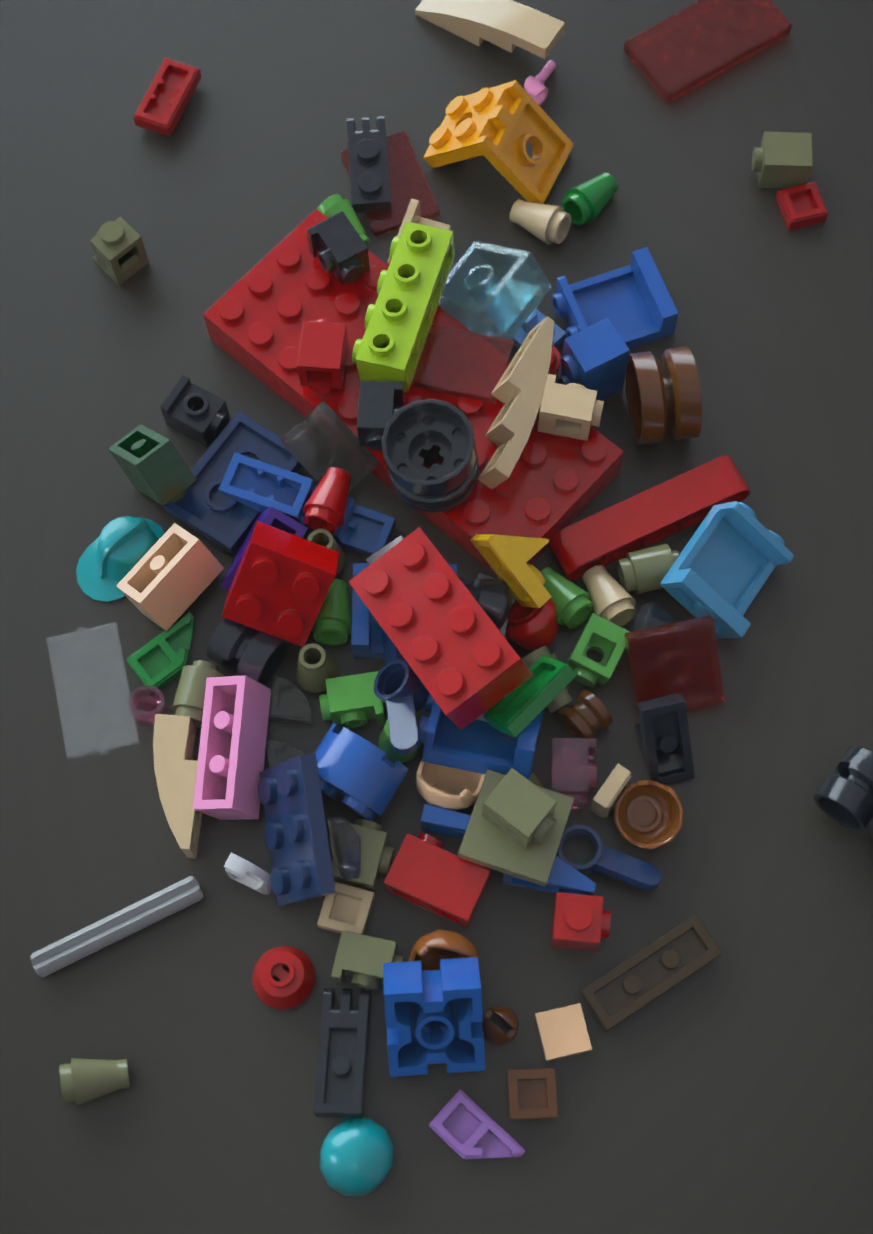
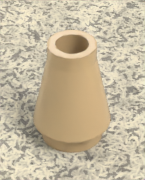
[510,199,571,245]
[582,565,637,627]

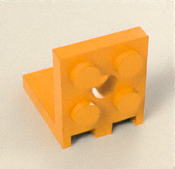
[423,80,574,204]

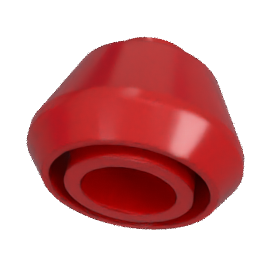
[505,598,558,650]
[252,946,315,1010]

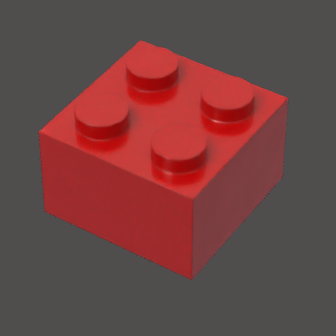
[221,521,339,647]

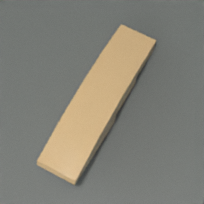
[416,0,565,60]
[478,316,554,489]

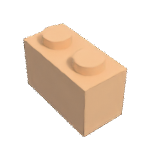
[116,523,224,631]

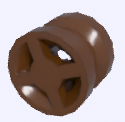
[557,690,613,746]

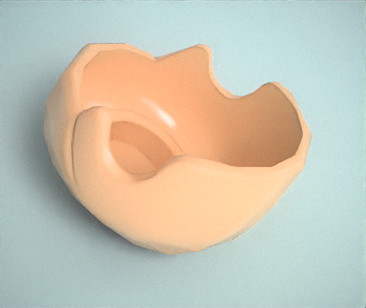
[415,760,485,811]

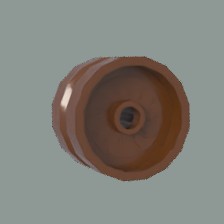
[625,346,702,445]

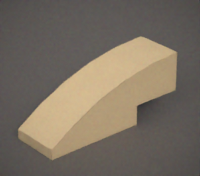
[153,714,203,859]

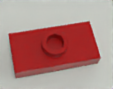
[133,58,201,137]

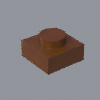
[507,1068,558,1121]

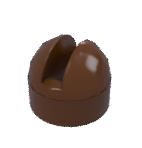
[482,1006,519,1045]

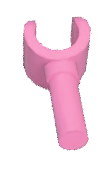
[524,60,556,106]

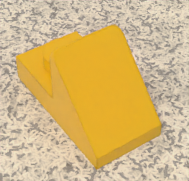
[470,534,552,608]

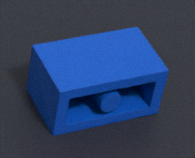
[558,318,630,401]

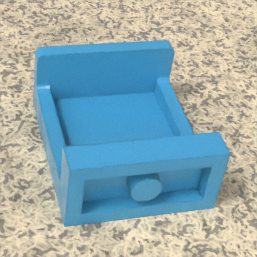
[659,501,794,639]

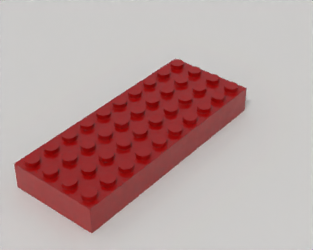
[203,209,624,578]

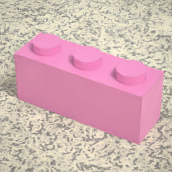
[193,675,271,820]

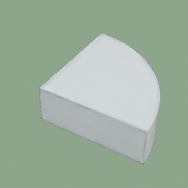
[224,852,272,895]

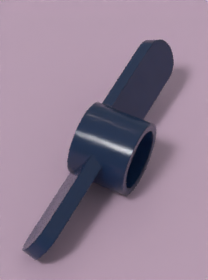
[374,630,430,755]
[556,824,662,891]

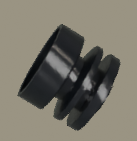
[381,399,480,513]

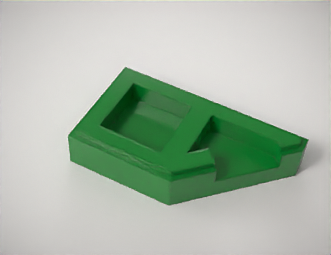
[125,612,196,696]

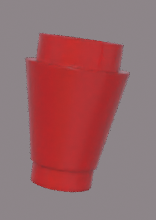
[303,467,351,534]

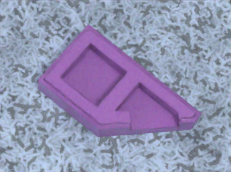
[428,1089,526,1160]

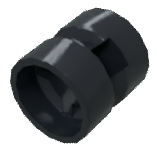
[206,618,289,686]
[814,746,873,832]

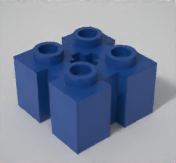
[383,957,485,1077]

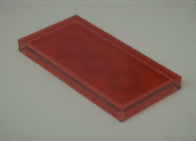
[624,0,792,103]

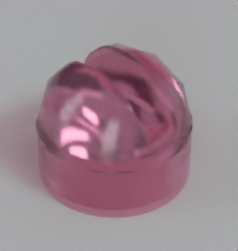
[129,686,165,724]

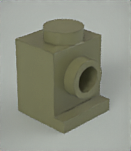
[90,216,149,286]
[331,930,404,990]

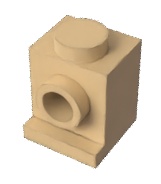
[537,374,604,441]

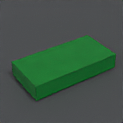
[483,655,576,738]

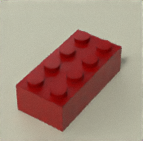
[348,527,533,730]

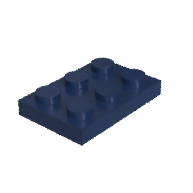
[164,411,307,555]
[258,754,336,906]

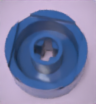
[314,723,409,821]

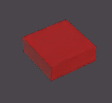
[776,182,828,231]

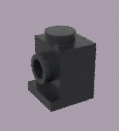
[307,211,370,285]
[160,375,230,448]
[357,380,404,451]

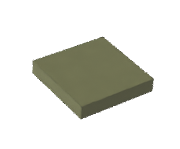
[458,769,574,887]

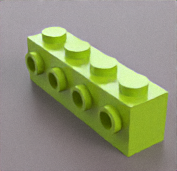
[352,221,455,393]

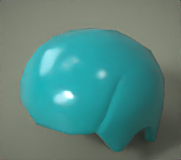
[320,1117,394,1196]

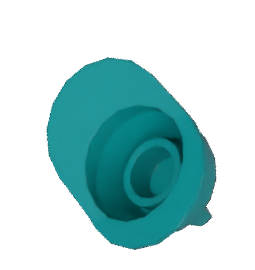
[76,516,165,602]

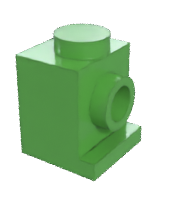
[566,613,632,687]
[319,671,386,728]

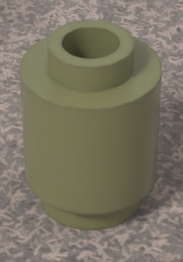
[617,544,679,595]
[172,660,225,728]

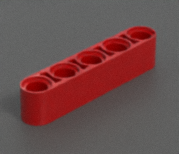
[548,455,751,581]

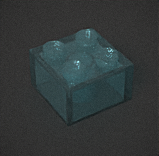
[439,241,552,347]

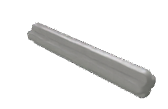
[30,876,204,977]

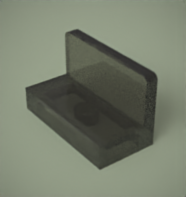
[280,401,379,491]

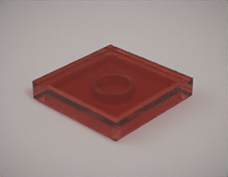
[624,615,725,717]

